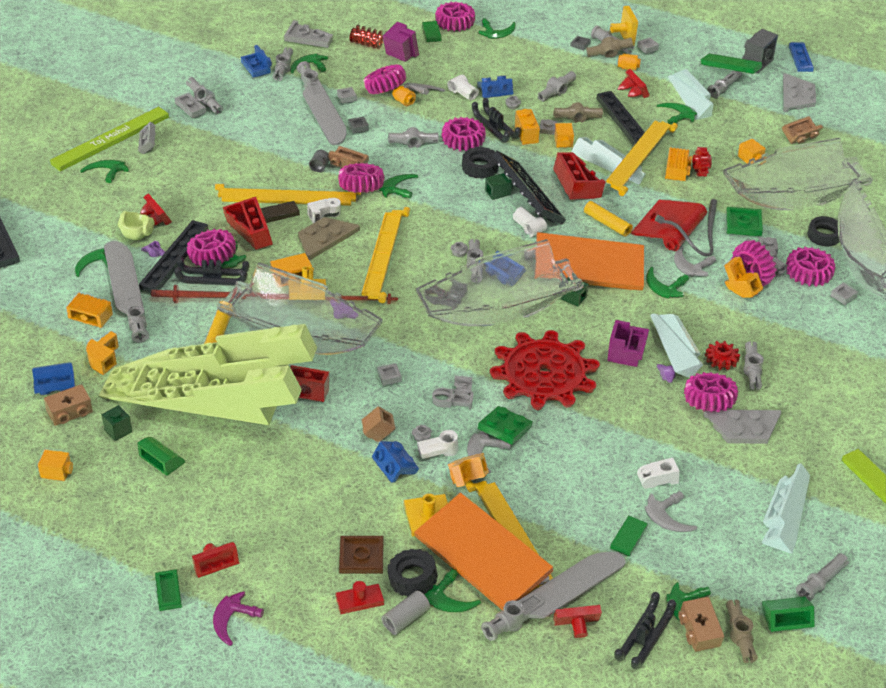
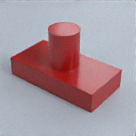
[192,542,240,578]
[335,581,384,614]
[553,605,602,638]

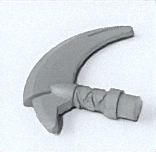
[404,83,445,95]
[674,246,716,277]
[467,431,511,474]
[645,491,697,532]

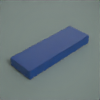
[789,42,814,72]

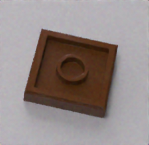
[339,536,384,574]

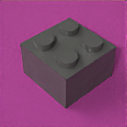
[742,29,778,74]

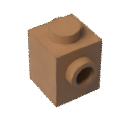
[362,406,395,442]

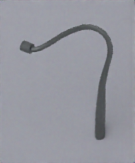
[655,199,717,257]

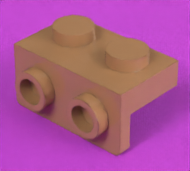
[781,116,823,144]
[328,146,369,168]

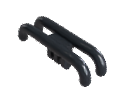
[472,98,521,143]
[174,258,250,286]
[614,592,676,670]

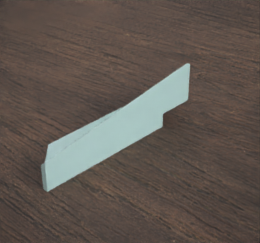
[668,69,713,120]
[571,137,646,185]
[650,314,703,378]
[762,463,810,554]

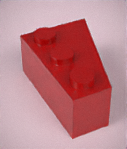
[553,152,606,200]
[222,196,273,250]

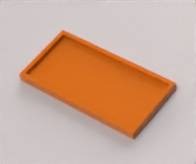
[534,232,644,290]
[414,492,553,610]

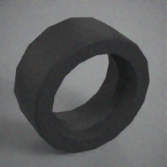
[807,216,843,247]

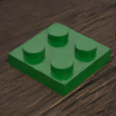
[726,206,763,237]
[477,406,533,445]

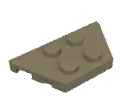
[298,217,360,260]

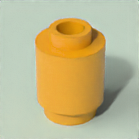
[618,54,641,71]
[392,85,416,106]

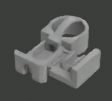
[432,375,473,409]

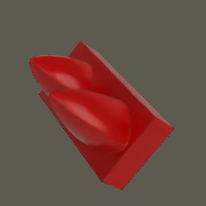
[617,69,650,98]
[140,193,172,226]

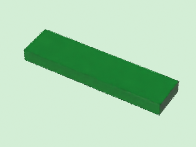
[700,53,762,74]

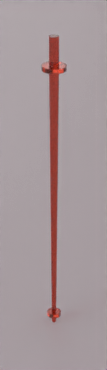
[151,285,398,304]

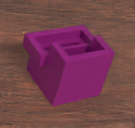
[383,21,419,62]
[607,320,649,367]

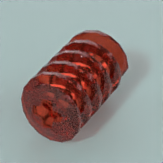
[349,24,383,50]

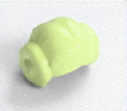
[118,211,154,241]

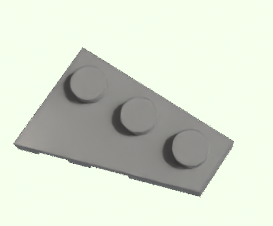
[284,20,333,48]

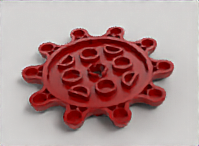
[490,330,600,410]

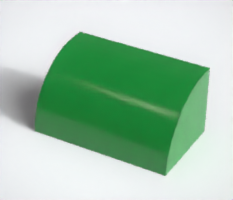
[137,437,186,476]
[762,596,815,632]

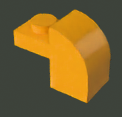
[724,257,763,298]
[86,331,119,375]
[448,453,489,487]

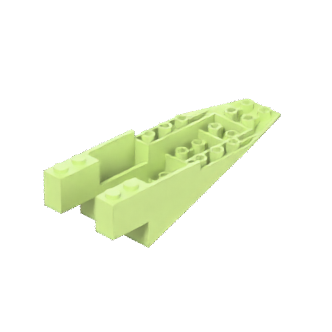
[99,324,317,425]

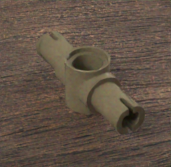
[586,37,633,58]
[553,102,603,123]
[725,599,758,663]

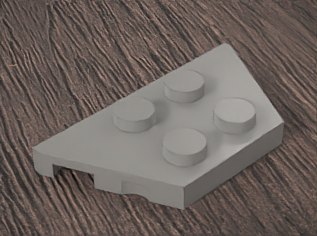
[783,73,816,112]
[704,410,781,444]

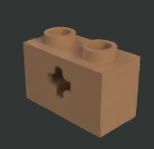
[44,384,93,426]
[678,597,724,652]

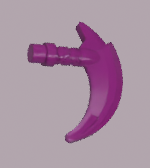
[213,591,264,646]

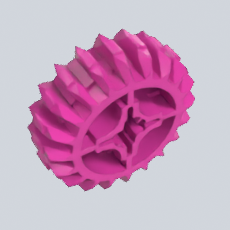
[435,1,476,32]
[364,64,407,94]
[442,117,486,152]
[338,163,384,193]
[187,228,236,267]
[731,240,777,287]
[786,246,836,287]
[684,372,738,413]

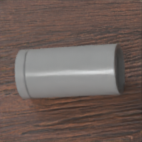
[381,591,430,635]

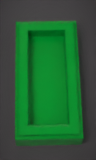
[422,21,442,42]
[610,515,648,557]
[155,569,182,611]

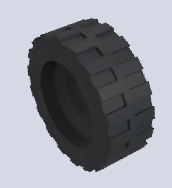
[462,147,499,179]
[387,549,438,597]

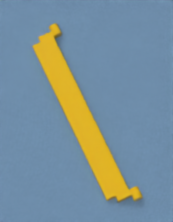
[606,120,678,196]
[215,184,361,206]
[362,207,410,303]
[465,480,553,590]

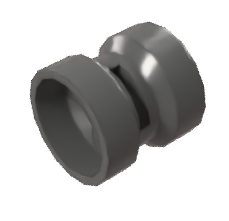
[309,149,330,173]

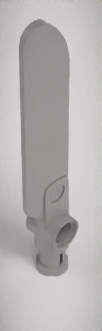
[297,61,347,145]
[104,241,149,343]
[481,552,626,641]

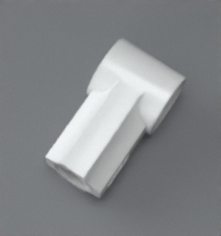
[447,75,479,100]
[513,207,547,238]
[417,430,459,459]

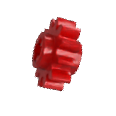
[692,147,712,177]
[705,341,740,370]

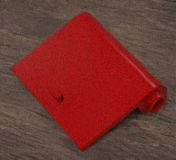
[631,199,707,251]

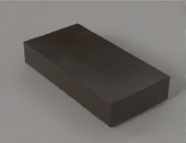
[261,201,300,223]

